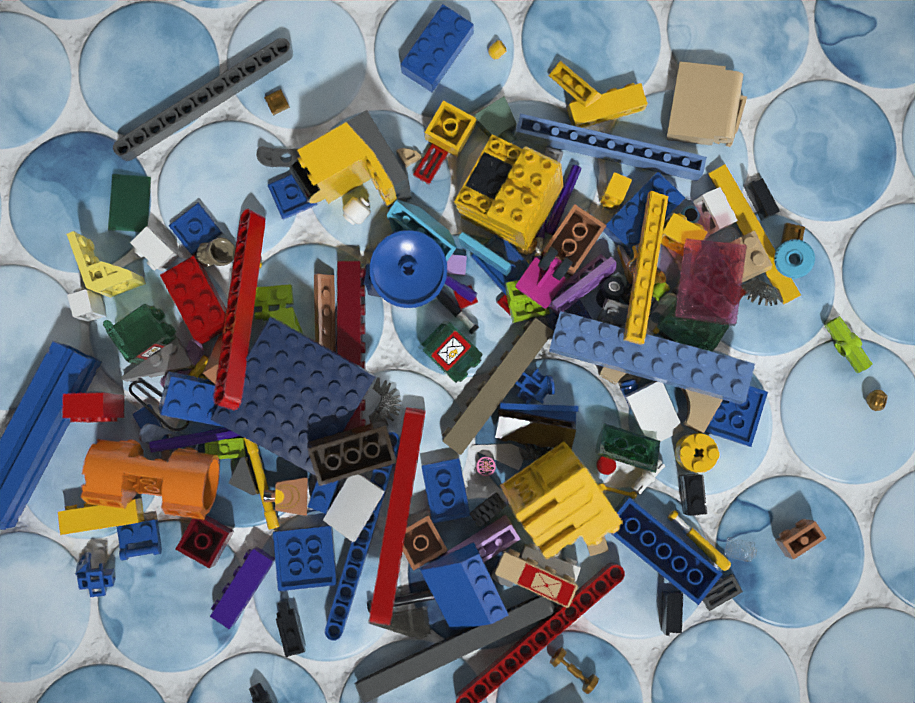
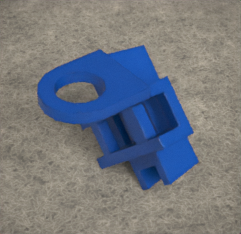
[515,369,555,404]
[75,552,116,597]

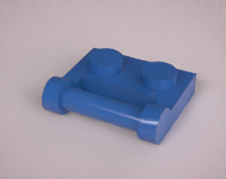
[117,519,162,561]

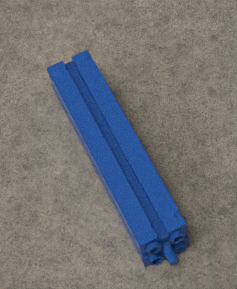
[0,341,102,530]

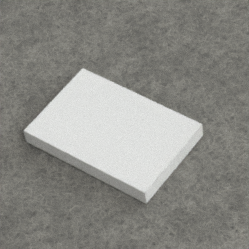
[625,381,684,447]
[323,474,385,542]

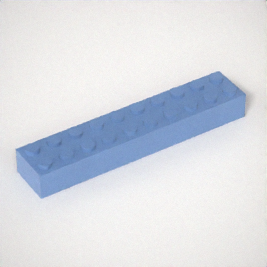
[549,311,755,405]

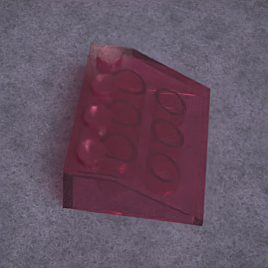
[675,239,747,326]

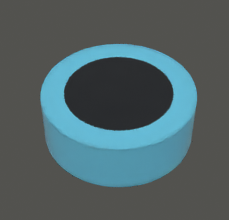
[680,205,701,223]

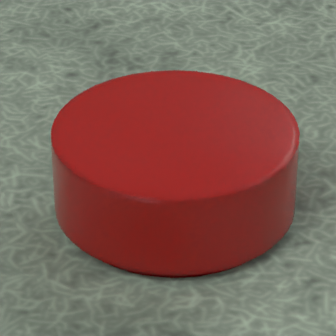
[596,455,616,475]

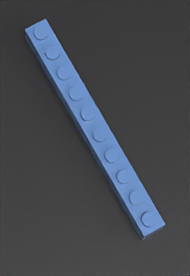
[515,113,707,181]

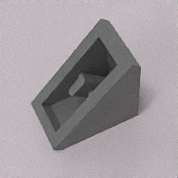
[228,457,259,495]

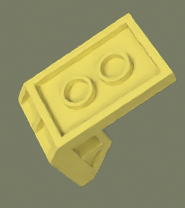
[67,231,146,298]

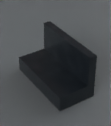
[744,178,780,221]
[661,591,683,636]

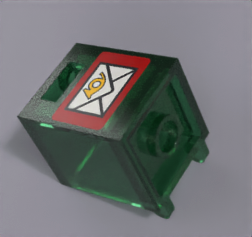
[103,303,177,365]
[418,320,483,383]

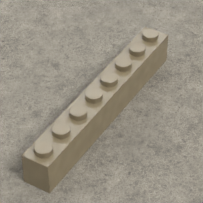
[442,318,554,455]

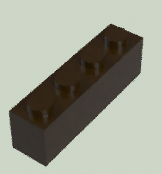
[495,409,577,450]

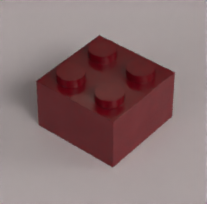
[175,515,234,569]

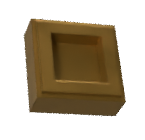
[264,89,290,116]
[781,223,805,243]

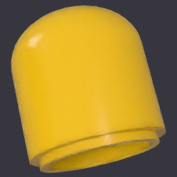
[488,40,507,59]

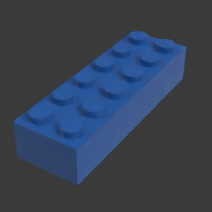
[610,496,723,605]

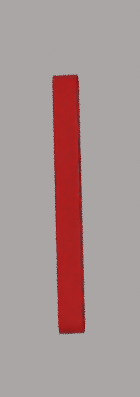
[213,209,266,410]
[369,407,426,625]
[456,562,625,703]

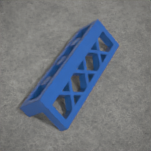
[499,403,578,425]

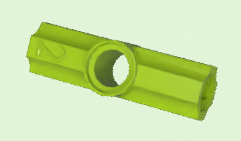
[824,316,873,373]

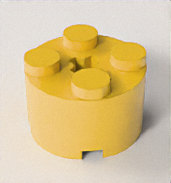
[675,433,720,473]

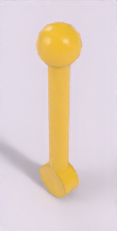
[598,483,637,499]

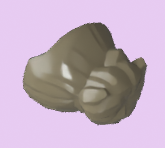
[197,237,235,267]

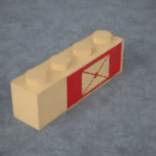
[494,549,578,608]

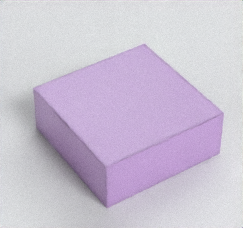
[447,255,467,276]

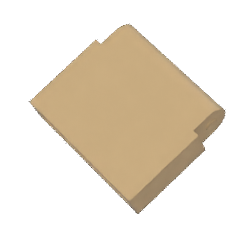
[667,62,744,145]

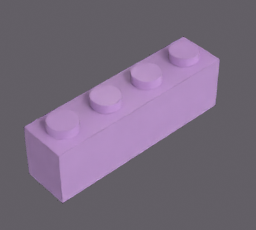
[440,515,520,562]

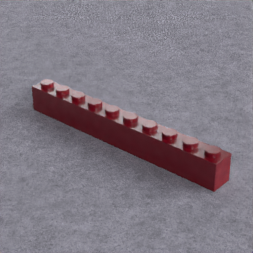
[337,261,366,432]

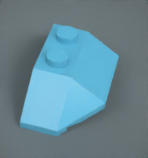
[387,199,457,261]

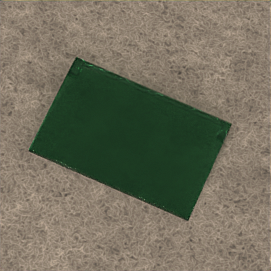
[108,174,151,232]

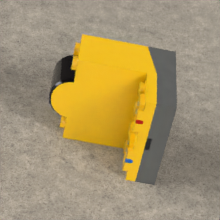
[289,110,412,209]

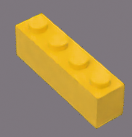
[567,83,648,128]
[57,498,145,535]

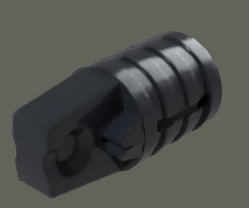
[249,683,273,703]

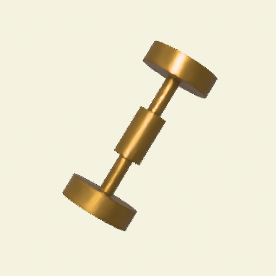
[550,647,599,694]

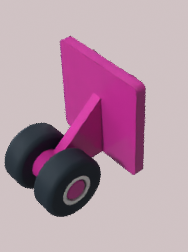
[515,247,572,309]

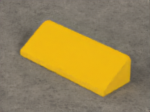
[548,61,602,108]

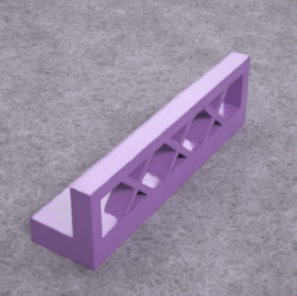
[548,254,616,316]

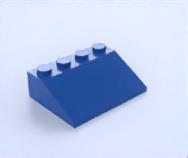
[420,542,509,630]

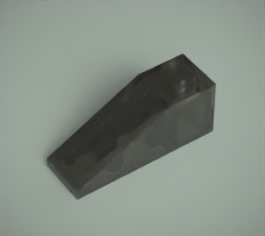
[368,607,431,639]

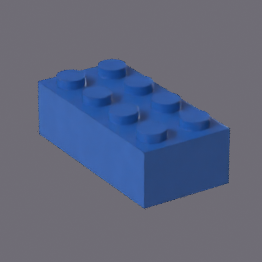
[400,4,474,93]
[603,172,685,256]
[158,371,224,427]

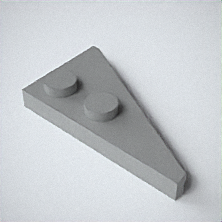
[121,338,195,382]

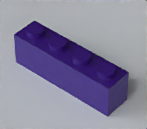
[210,547,275,629]

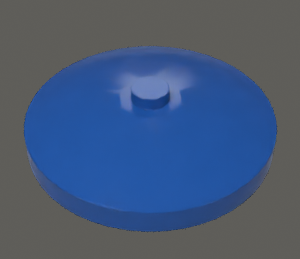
[370,230,447,308]

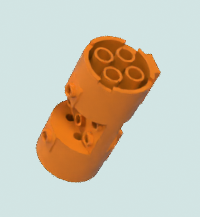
[81,439,220,520]

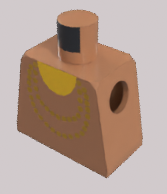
[263,477,308,515]

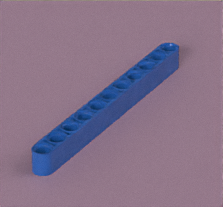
[325,432,401,641]

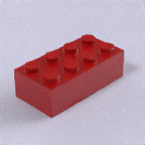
[160,256,226,344]

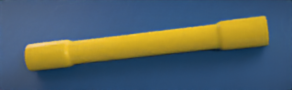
[244,438,280,530]

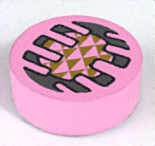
[476,457,496,476]

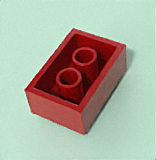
[63,393,125,423]

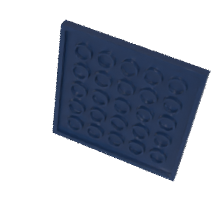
[210,316,376,476]

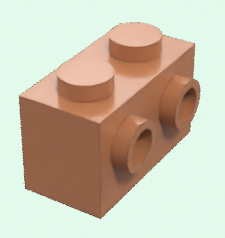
[775,519,826,560]

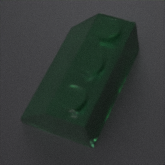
[656,291,730,352]
[595,423,660,473]

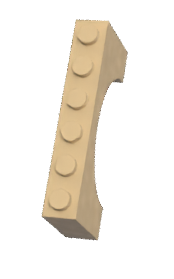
[599,367,723,434]

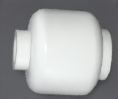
[343,197,371,225]

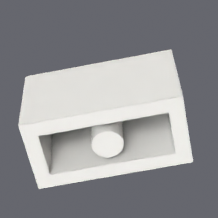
[693,187,738,235]
[130,226,179,272]
[67,288,106,322]

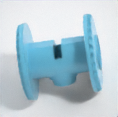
[774,239,815,280]

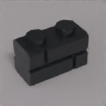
[679,474,708,516]

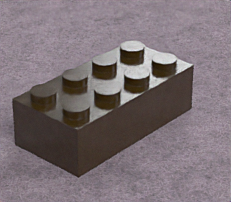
[307,420,397,486]

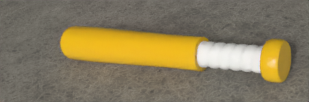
[667,510,731,571]

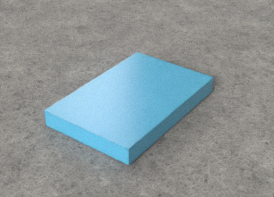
[458,232,511,276]

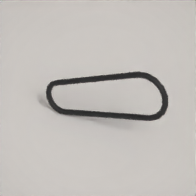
[129,380,190,431]

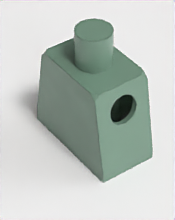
[474,96,516,144]

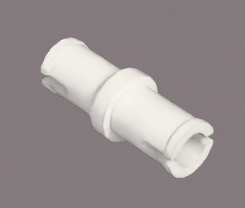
[631,458,666,495]

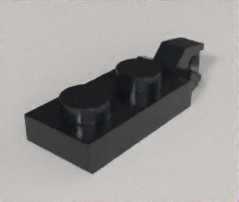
[276,599,306,657]

